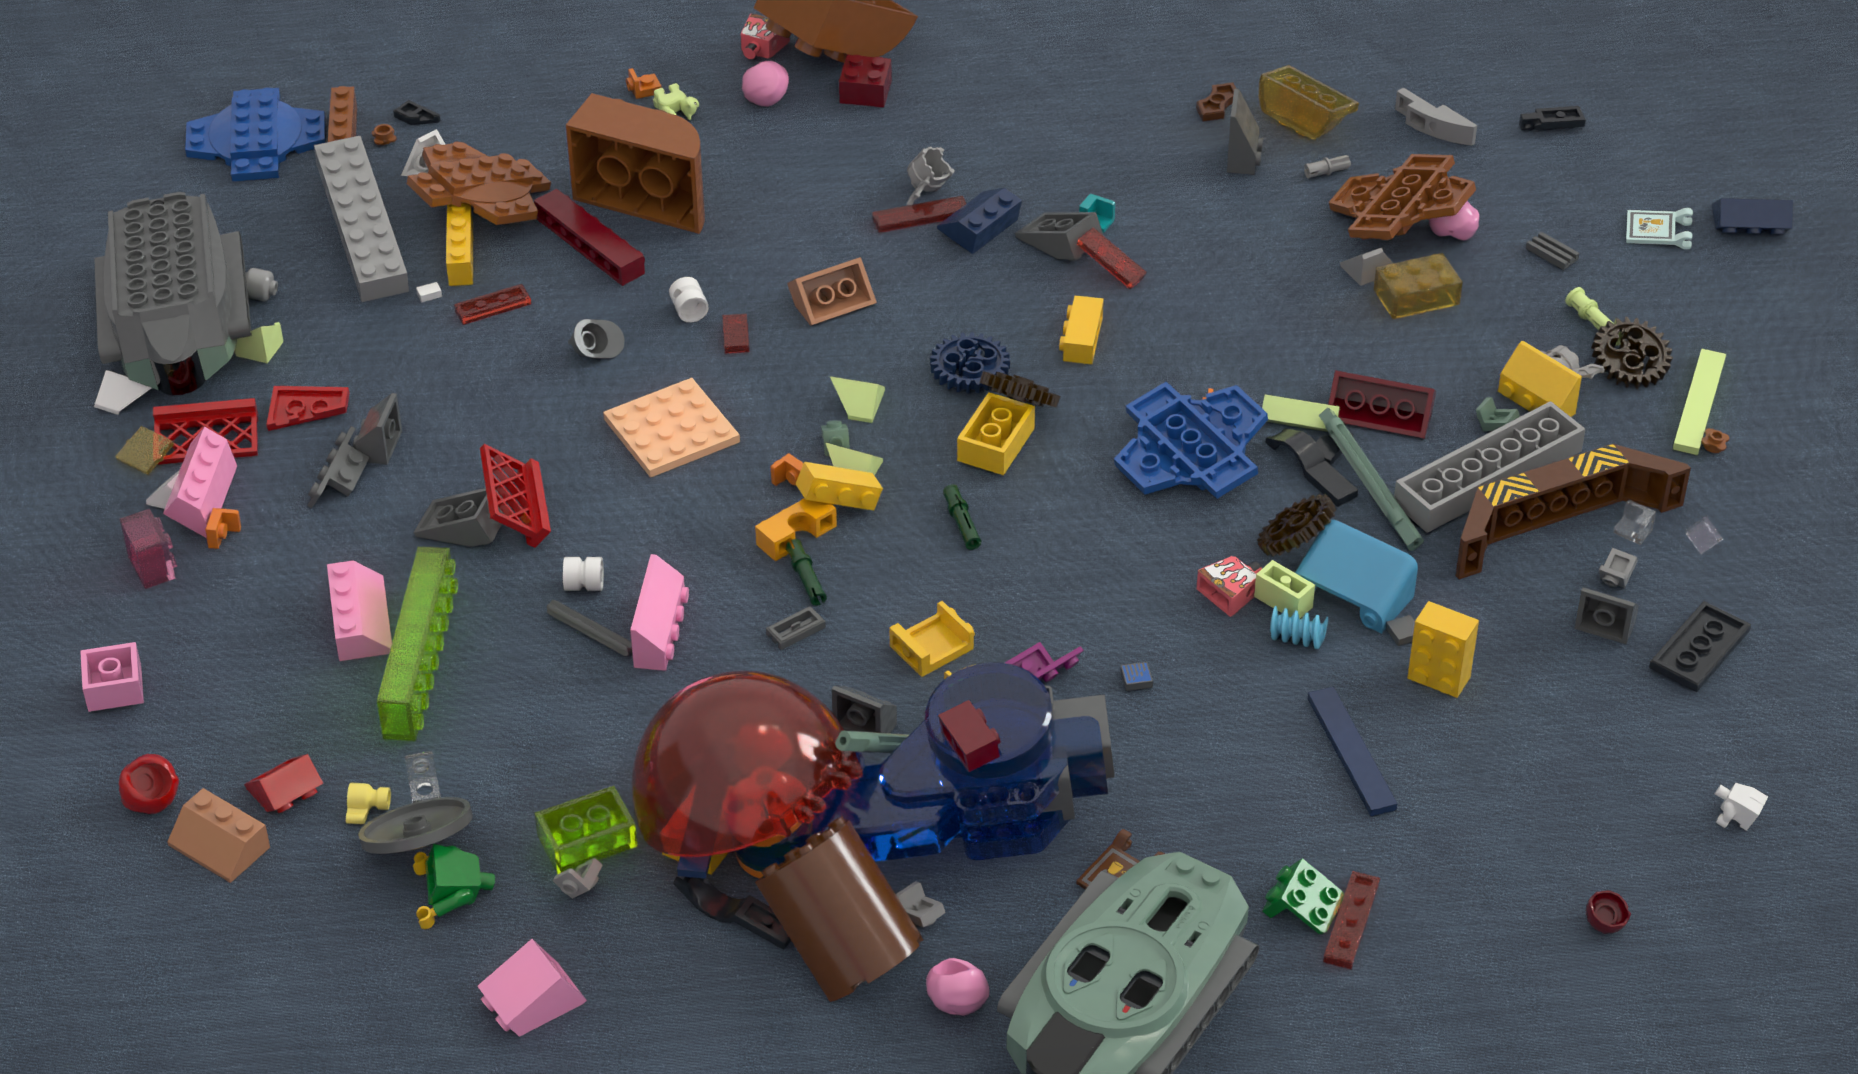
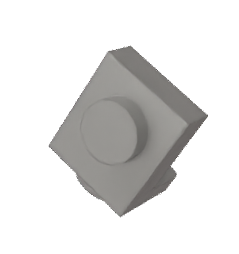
[1599,548,1638,588]
[553,858,603,899]
[896,881,946,928]

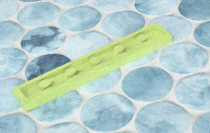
[1673,349,1726,455]

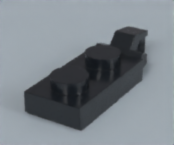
[1519,106,1586,131]

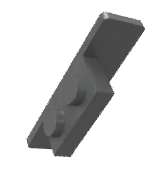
[307,426,369,508]

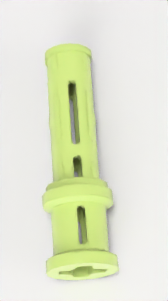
[1565,287,1622,346]

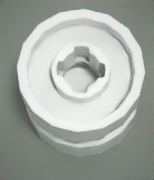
[669,277,709,322]
[563,557,604,591]

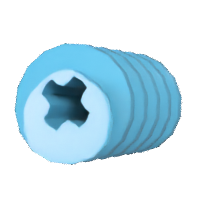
[1270,606,1328,649]

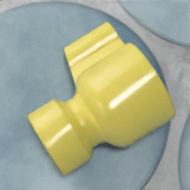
[346,783,391,824]

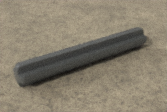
[546,600,633,657]

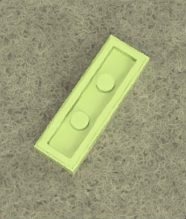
[1262,395,1340,432]

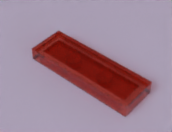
[1077,227,1147,289]
[454,284,531,325]

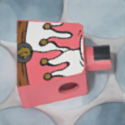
[741,13,790,59]
[1197,556,1262,617]

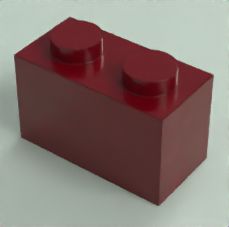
[938,700,1001,772]

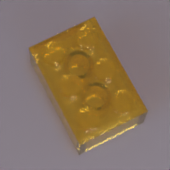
[1374,253,1463,319]

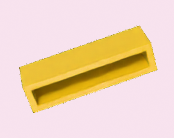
[446,203,473,286]

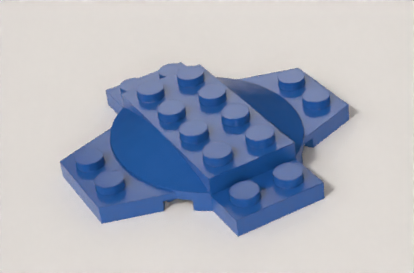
[185,88,326,182]
[1114,382,1268,499]

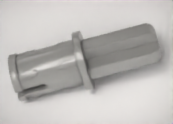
[1304,155,1351,179]

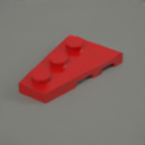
[266,386,350,431]

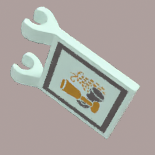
[1626,208,1693,249]

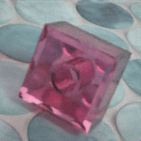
[119,509,177,589]

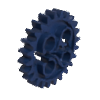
[930,332,1010,394]

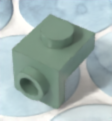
[1476,397,1520,431]
[821,420,850,456]

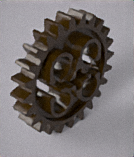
[1591,317,1673,389]
[979,371,1061,407]
[1257,494,1336,557]

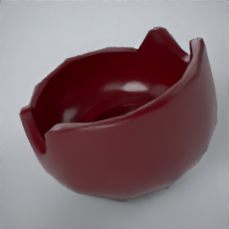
[1585,890,1631,934]

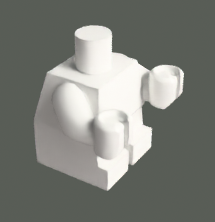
[1715,783,1768,831]

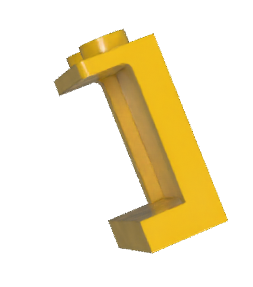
[889,601,975,677]

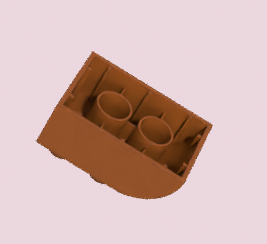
[754,0,918,63]
[566,93,705,234]

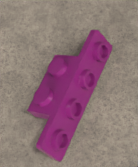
[995,642,1084,688]

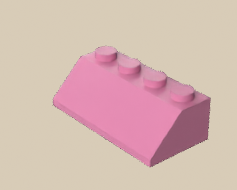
[163,427,237,538]
[630,554,689,671]
[327,561,393,661]

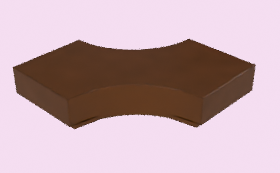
[1196,82,1236,122]

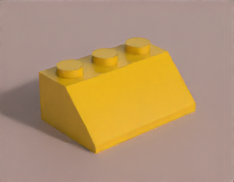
[1498,341,1582,417]

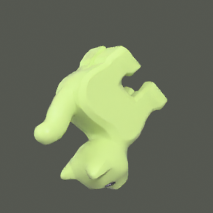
[653,83,699,120]

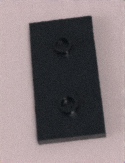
[1649,601,1751,692]

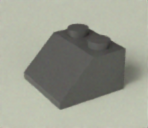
[353,393,402,465]
[1574,587,1639,644]
[832,686,897,733]

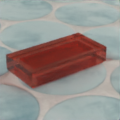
[722,314,749,353]

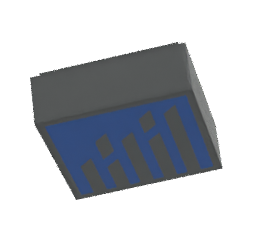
[1120,662,1153,691]

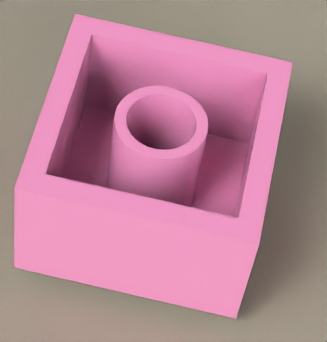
[80,642,144,712]

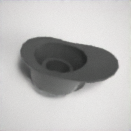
[568,319,625,358]

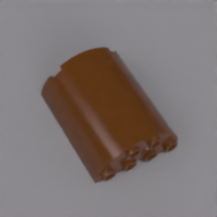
[755,816,924,1002]

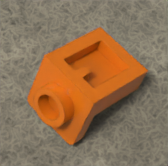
[626,68,662,99]
[770,453,803,486]
[205,508,241,549]

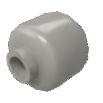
[246,268,278,302]

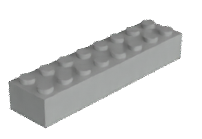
[314,136,409,302]
[1394,401,1585,533]

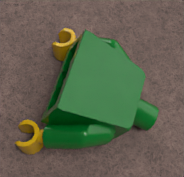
[413,844,495,929]

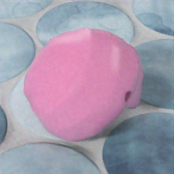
[742,61,789,107]
[1428,201,1479,241]
[926,958,989,1016]

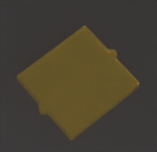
[115,426,174,475]

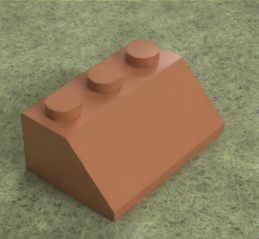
[787,257,877,326]
[168,788,270,883]

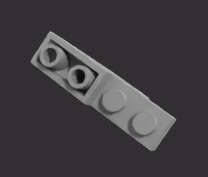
[1395,88,1477,146]

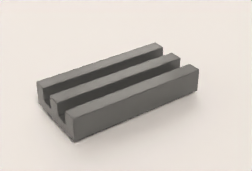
[1526,232,1579,270]
[766,606,826,650]

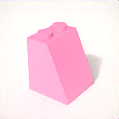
[478,939,587,1037]

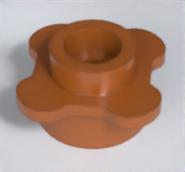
[372,124,397,145]
[1701,428,1729,453]

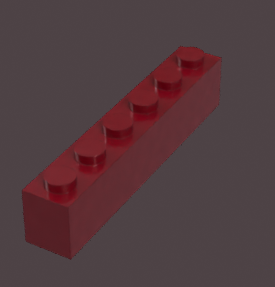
[534,189,645,286]

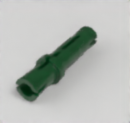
[943,484,982,550]
[785,539,827,606]

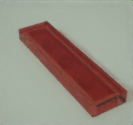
[872,195,966,233]
[1323,871,1381,970]

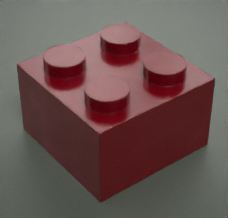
[839,55,892,107]

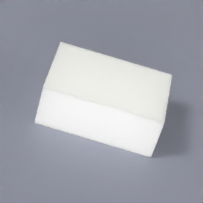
[416,282,442,303]

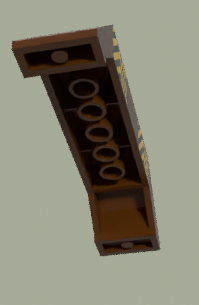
[1455,444,1691,579]

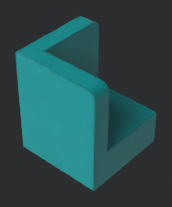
[1079,193,1115,233]

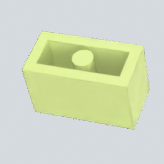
[1254,560,1315,619]

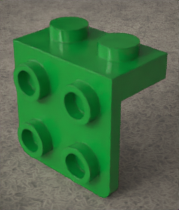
[1262,858,1344,935]

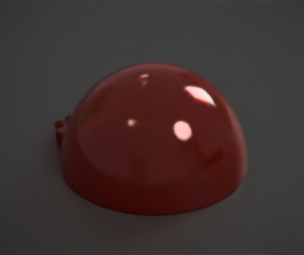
[631,670,863,857]

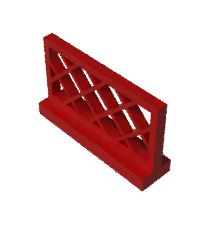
[153,398,258,465]
[480,444,551,548]

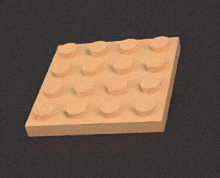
[603,378,740,478]

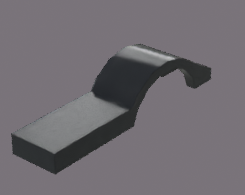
[1265,428,1358,507]
[673,876,791,950]

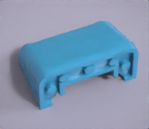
[1295,520,1418,634]

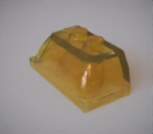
[1259,65,1359,140]

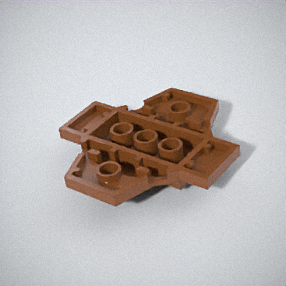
[407,142,551,225]
[1329,154,1476,240]

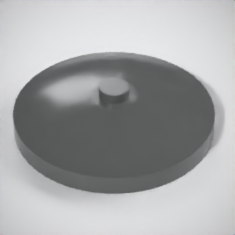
[358,797,473,854]

